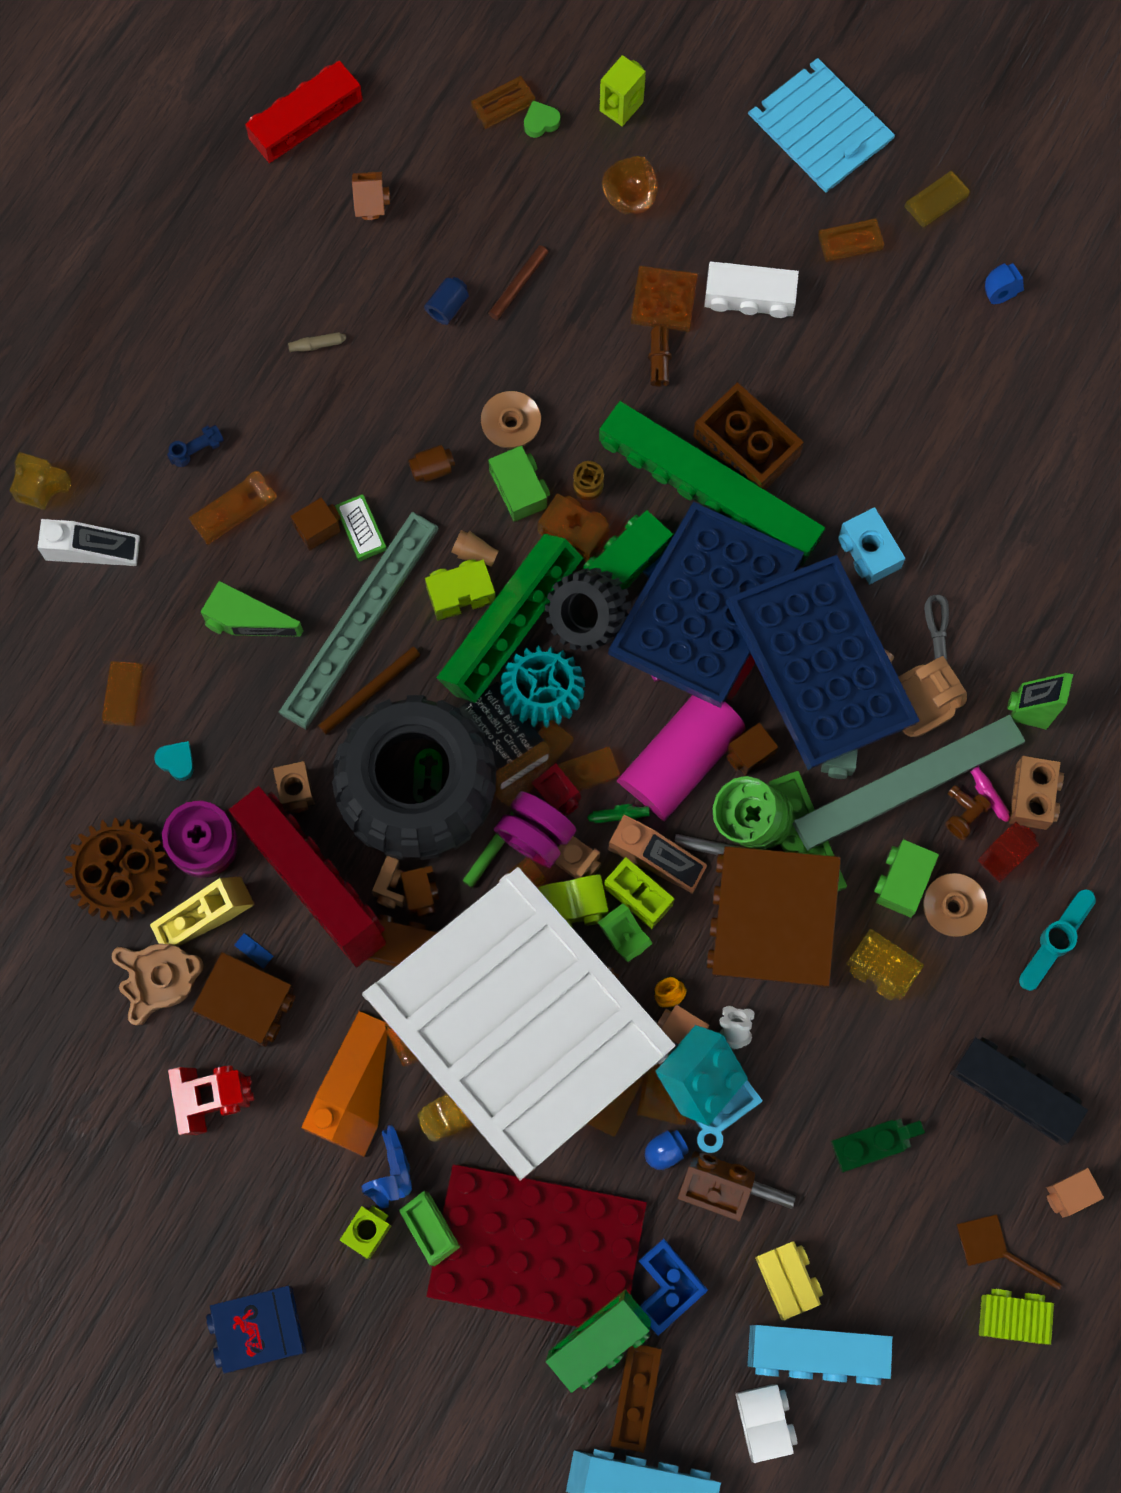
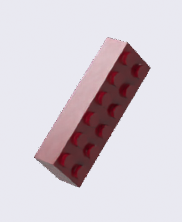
[228,786,387,968]

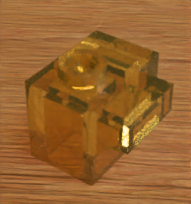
[9,452,72,510]

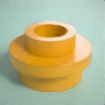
[655,977,687,1007]

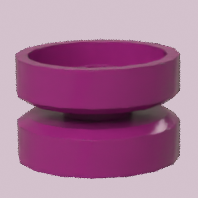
[494,791,577,868]
[162,800,238,878]

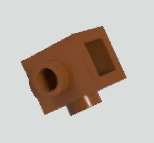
[352,172,390,220]

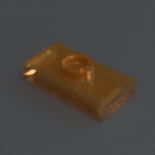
[557,747,620,792]

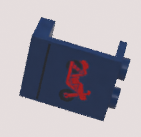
[206,1286,306,1374]

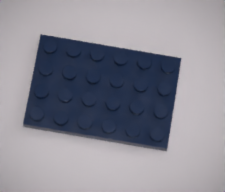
[608,502,804,708]
[726,555,920,770]

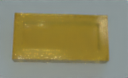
[905,170,970,228]

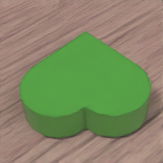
[524,101,561,138]

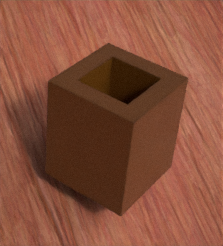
[290,497,341,551]

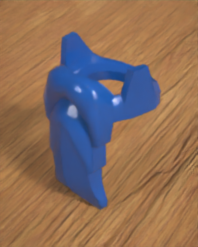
[361,1125,412,1209]

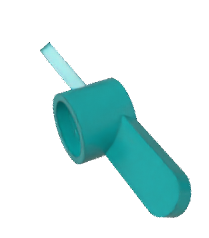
[1019,889,1096,991]

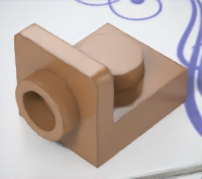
[555,836,601,879]
[372,856,406,909]

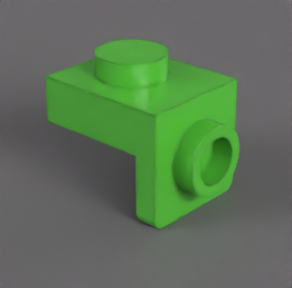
[598,904,652,962]

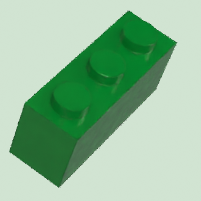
[582,510,673,590]
[545,1289,652,1393]

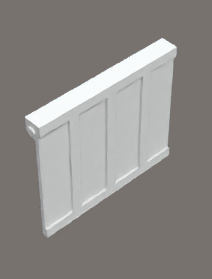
[362,867,676,1181]

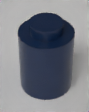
[424,277,469,325]

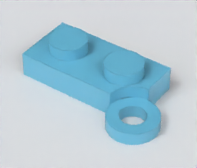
[696,1080,763,1153]

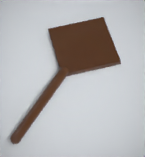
[956,1214,1062,1290]

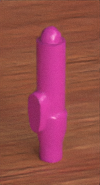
[970,766,1010,822]

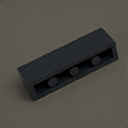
[950,1037,1088,1146]

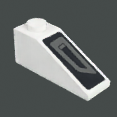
[38,519,140,566]

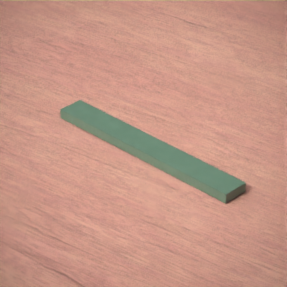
[279,512,438,730]
[793,715,1025,851]

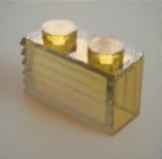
[846,929,924,1001]

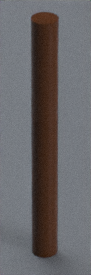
[318,647,421,735]

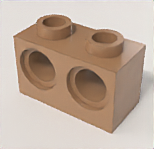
[1009,756,1064,830]

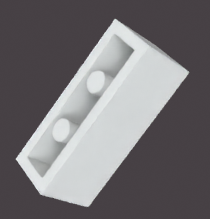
[704,261,799,318]

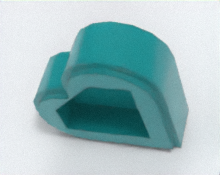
[154,741,194,781]

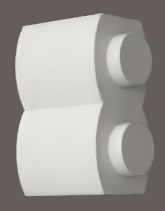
[736,1384,797,1463]

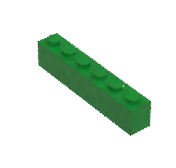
[436,534,583,703]

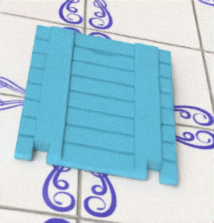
[748,58,895,193]

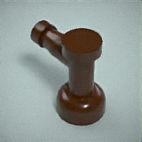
[945,785,992,840]

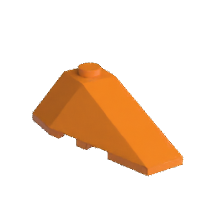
[301,1011,389,1157]

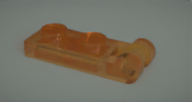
[189,471,277,545]

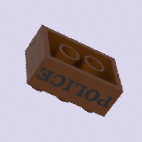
[693,382,804,490]

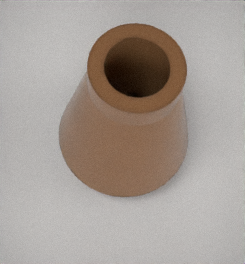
[451,530,499,567]

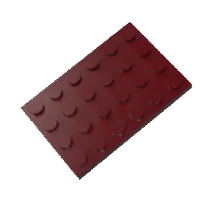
[426,1164,647,1327]

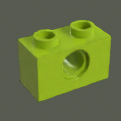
[600,55,646,127]

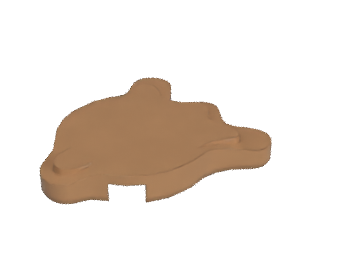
[112,943,203,1026]

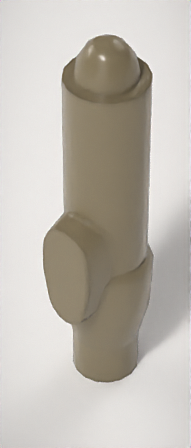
[288,332,346,352]

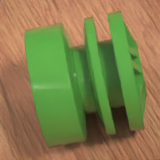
[712,776,794,850]

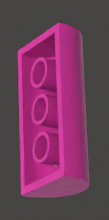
[617,695,746,822]

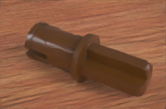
[648,326,672,387]

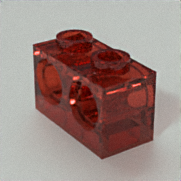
[977,822,1039,883]

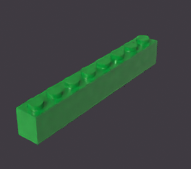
[599,401,825,567]

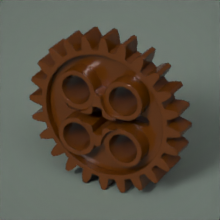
[63,818,169,922]

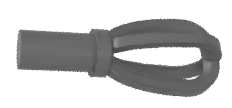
[924,595,949,660]

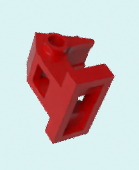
[168,1066,255,1135]

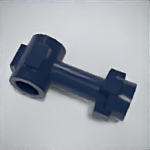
[167,425,224,467]

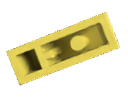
[150,877,255,947]

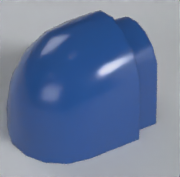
[984,263,1024,304]
[645,1130,689,1170]

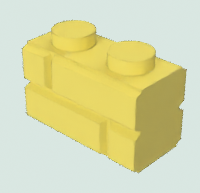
[755,1241,823,1320]

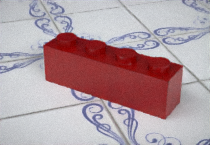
[245,60,363,164]

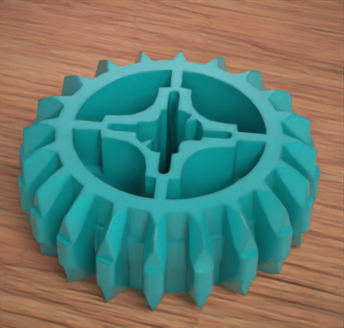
[501,645,585,728]

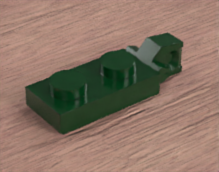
[831,1119,925,1173]

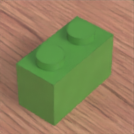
[488,445,550,522]
[874,839,939,918]

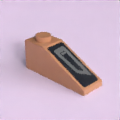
[608,815,707,894]

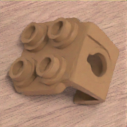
[898,656,967,737]

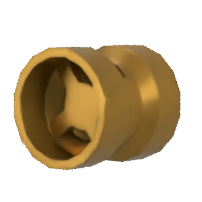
[573,461,604,500]

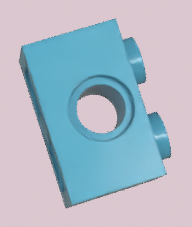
[838,507,906,585]

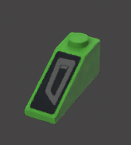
[201,581,303,636]
[1007,673,1073,730]

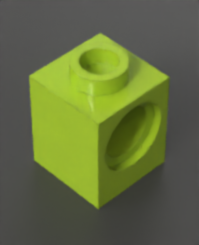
[340,1205,391,1260]

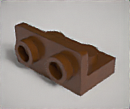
[678,1151,756,1221]

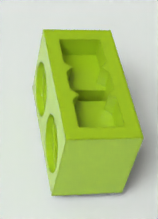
[604,857,675,929]

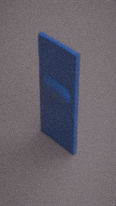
[234,933,274,969]

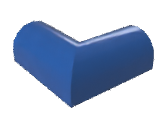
[639,1239,708,1336]

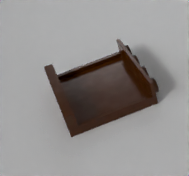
[707,846,841,988]

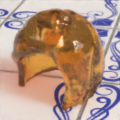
[602,156,658,214]

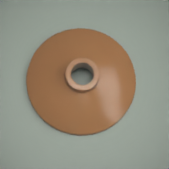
[481,391,541,449]
[923,873,988,937]

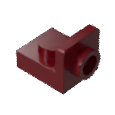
[531,763,582,816]

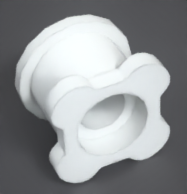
[720,1006,755,1049]

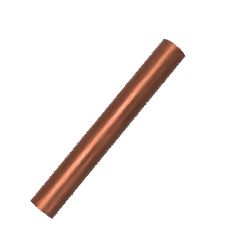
[488,245,549,320]

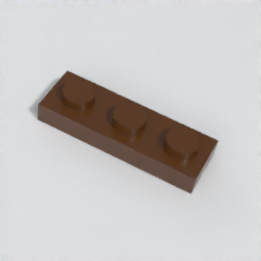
[610,1345,662,1453]

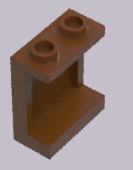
[192,952,296,1047]

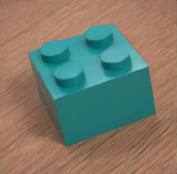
[655,1025,748,1126]

